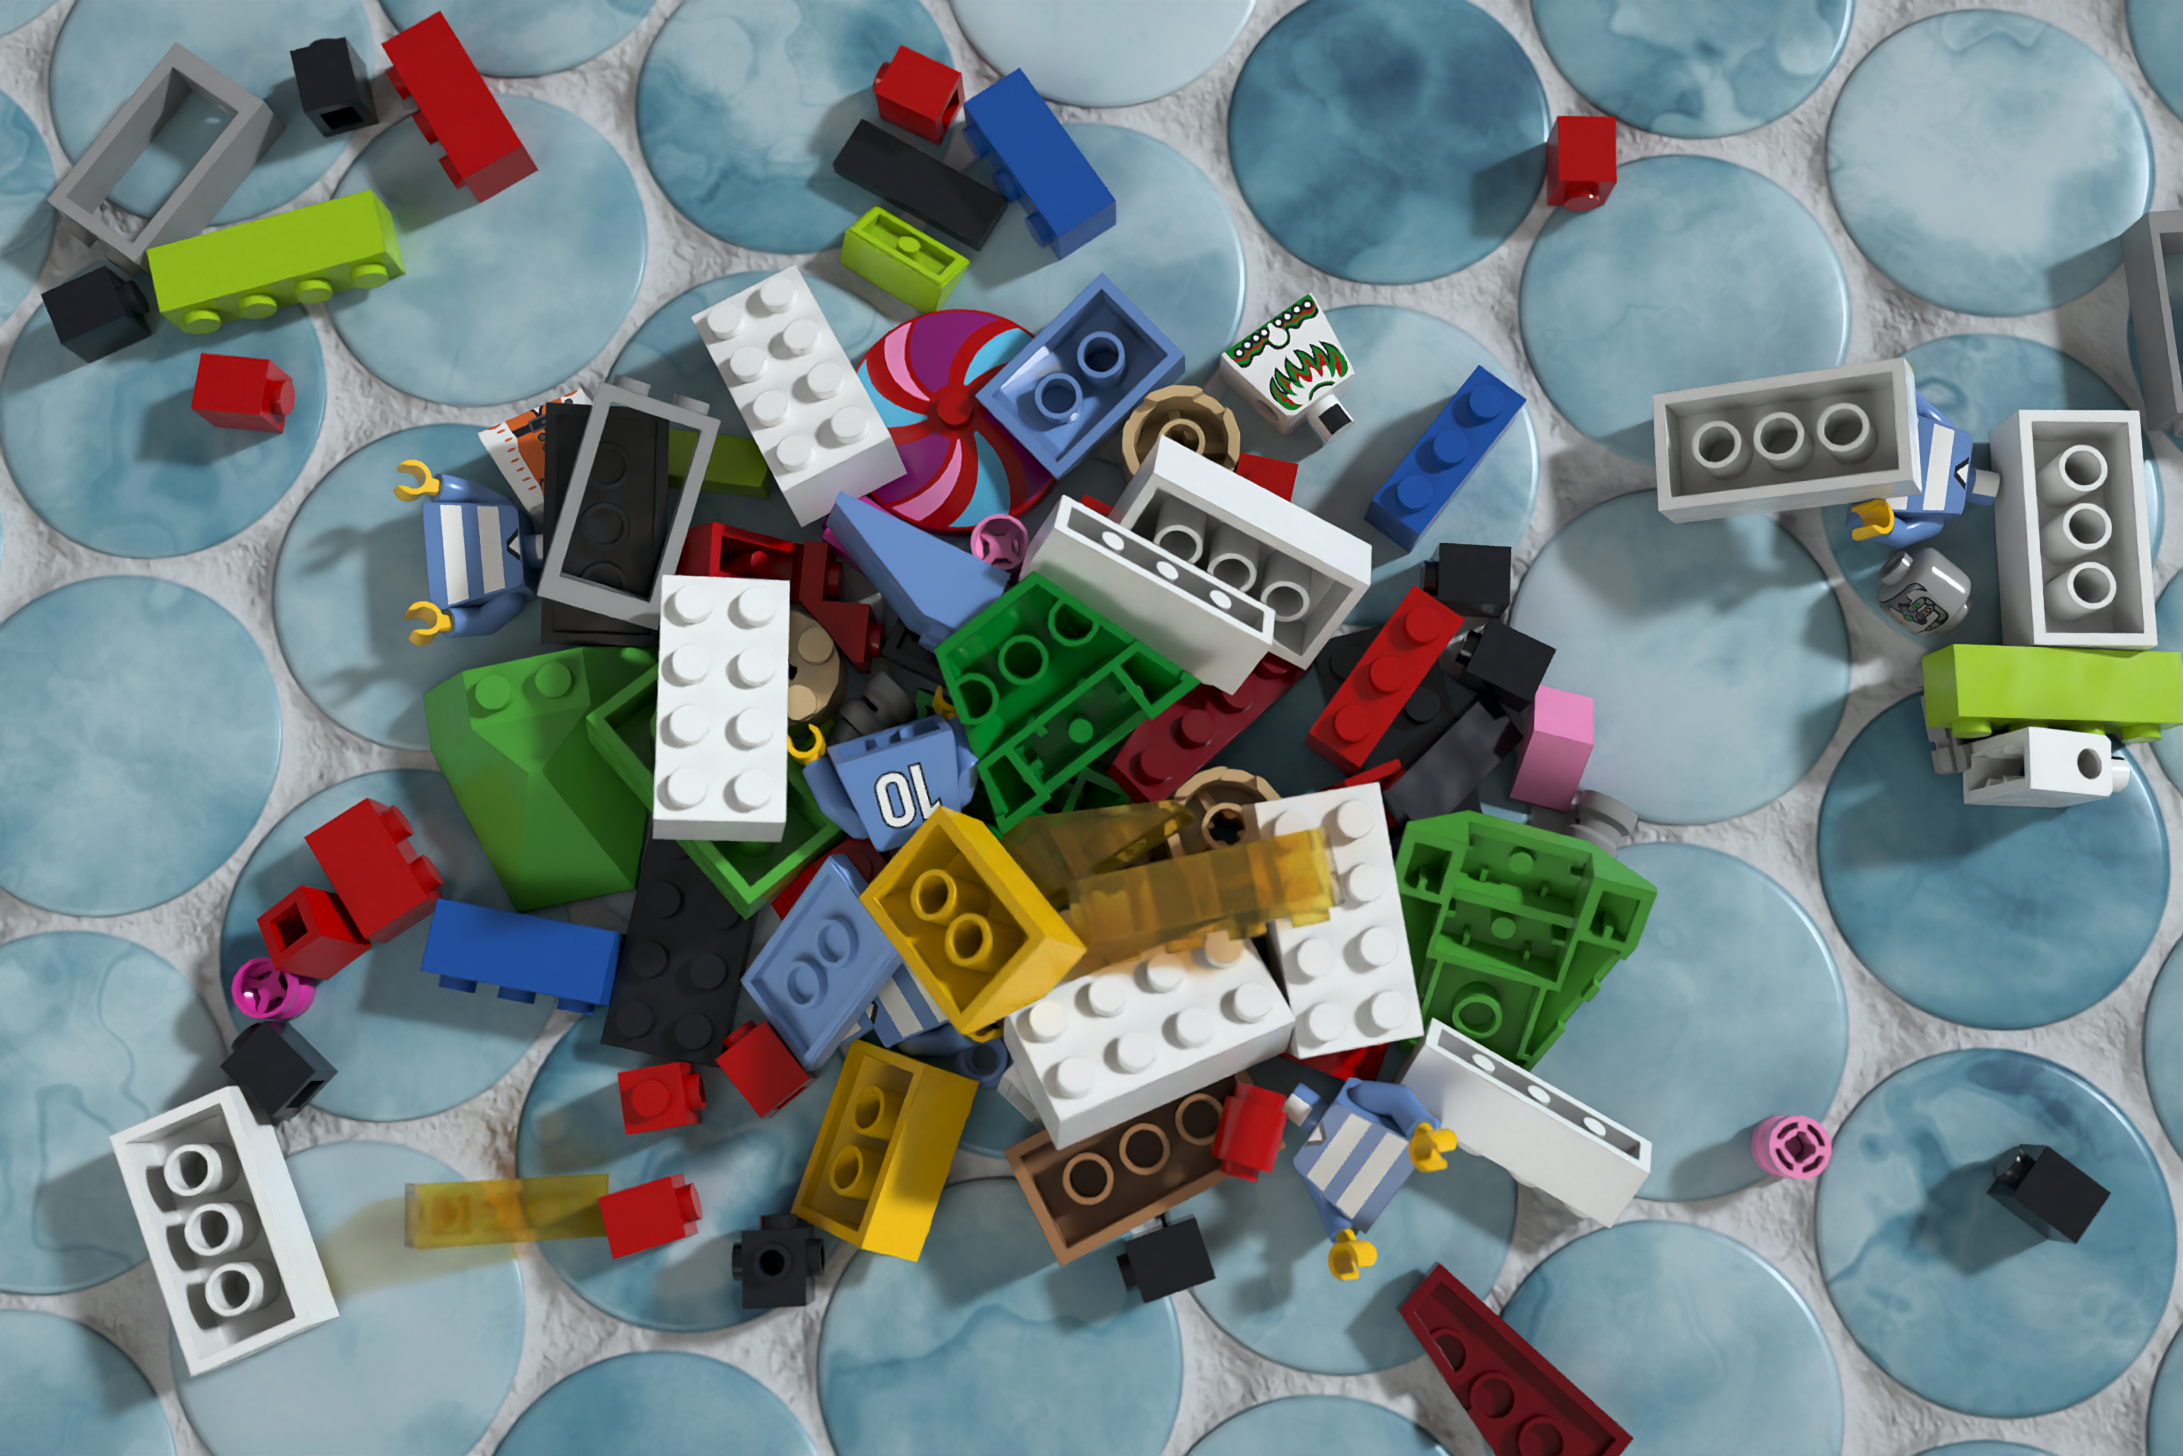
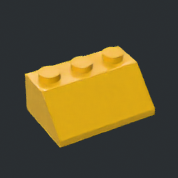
[858,805,1087,1035]
[790,1039,980,1262]

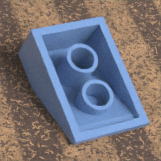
[975,273,1186,481]
[826,491,1011,653]

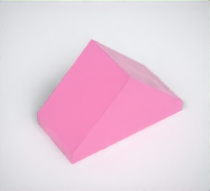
[1507,685,1594,814]

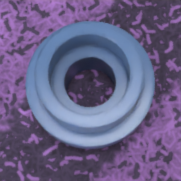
[954,1028,1014,1088]

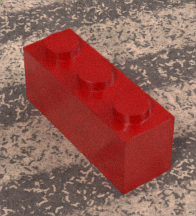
[381,11,538,203]
[1302,585,1465,777]

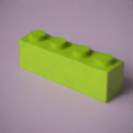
[146,189,405,334]
[1922,644,2183,743]

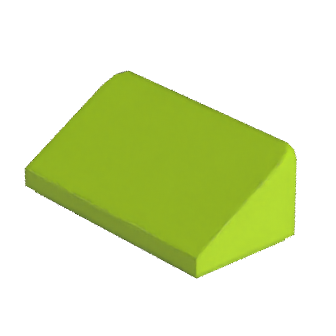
[839,205,970,314]
[667,429,773,499]

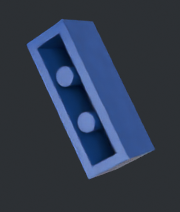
[961,68,1116,260]
[1363,365,1527,553]
[420,898,626,1016]

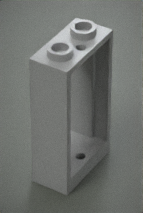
[46,42,286,279]
[2120,210,2183,437]
[537,374,721,630]

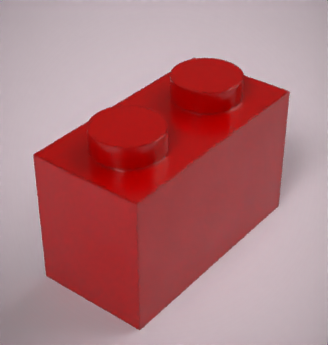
[304,798,444,943]

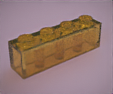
[1065,825,1345,967]

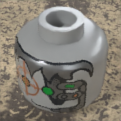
[1877,548,1973,636]

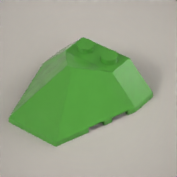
[423,647,658,914]
[1394,810,1657,1072]

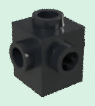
[732,1213,825,1309]

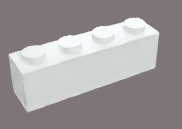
[1018,494,1275,696]
[1394,1017,1652,1229]

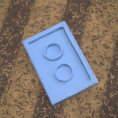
[740,853,904,1072]

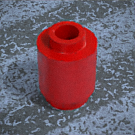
[1210,1082,1288,1183]

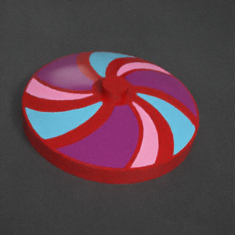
[855,309,1058,537]

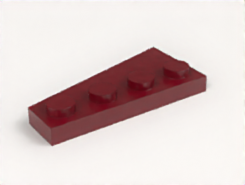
[1106,651,1313,816]
[1396,1261,1634,1456]

